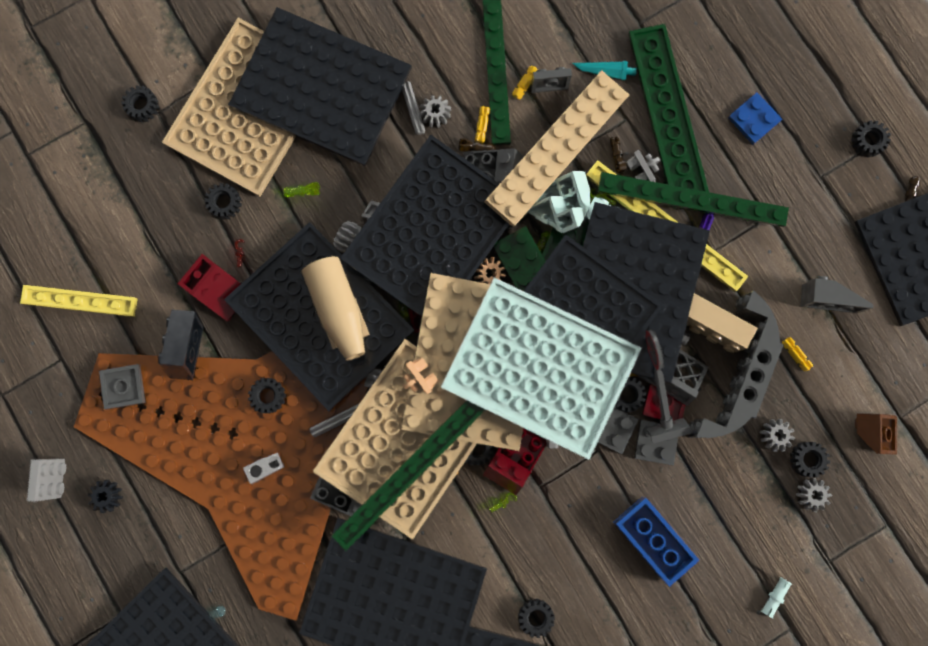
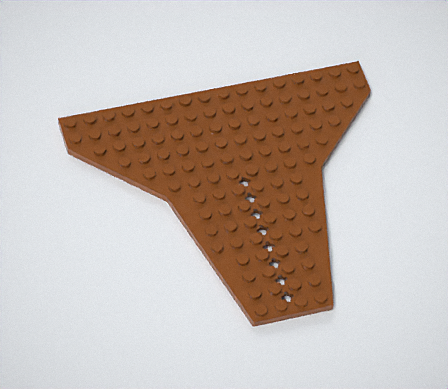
[74,351,368,621]

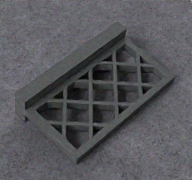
[636,350,708,406]

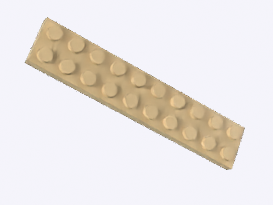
[485,70,629,228]

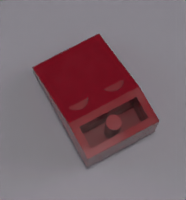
[178,254,241,322]
[483,428,547,495]

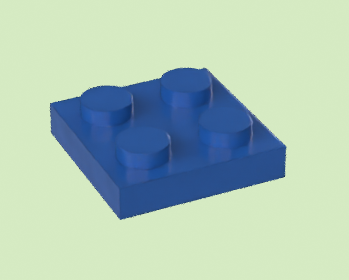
[728,92,782,145]

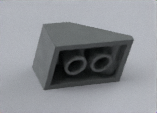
[800,276,873,313]

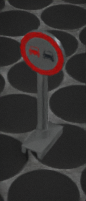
[646,330,691,443]

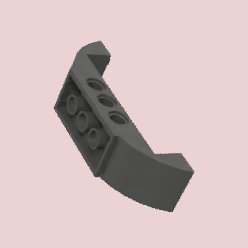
[688,291,783,438]

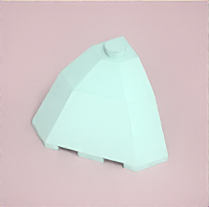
[527,171,590,233]

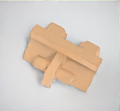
[403,358,439,394]

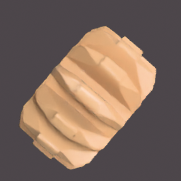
[473,257,506,284]

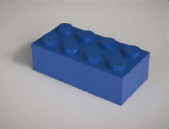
[613,497,699,587]

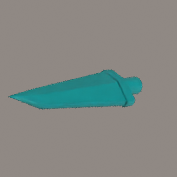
[572,61,636,80]

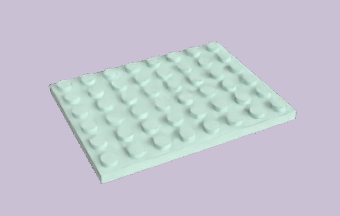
[441,278,642,459]

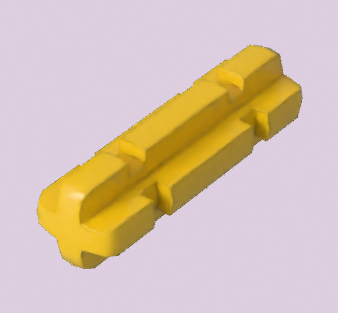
[512,66,538,100]
[475,106,490,143]
[782,337,813,372]

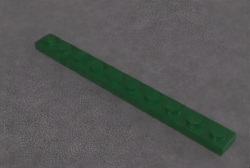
[483,0,511,145]
[597,172,789,227]
[332,400,486,550]

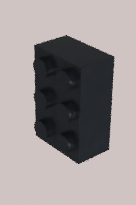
[158,310,204,380]

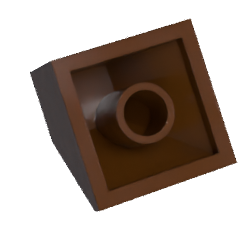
[855,414,897,455]

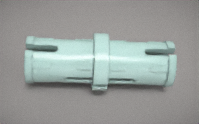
[761,577,792,618]

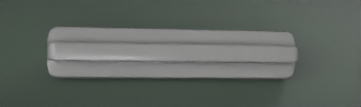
[402,81,425,135]
[310,404,359,437]

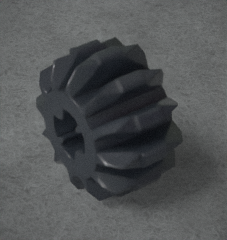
[87,479,123,513]

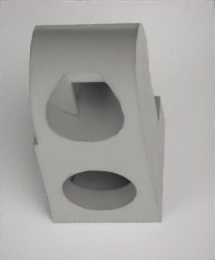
[243,453,284,484]

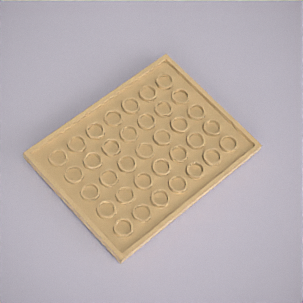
[162,18,296,197]
[401,273,523,451]
[313,339,477,539]

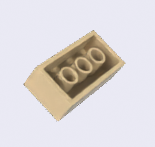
[686,293,758,353]

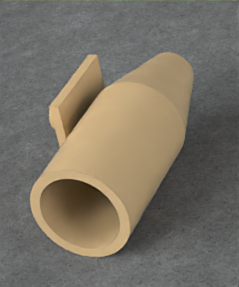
[302,257,370,360]

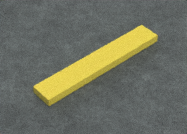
[20,285,138,317]

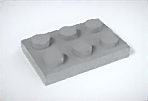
[27,459,66,501]

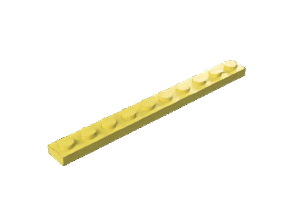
[586,160,748,292]

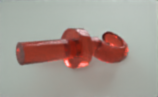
[234,239,245,267]

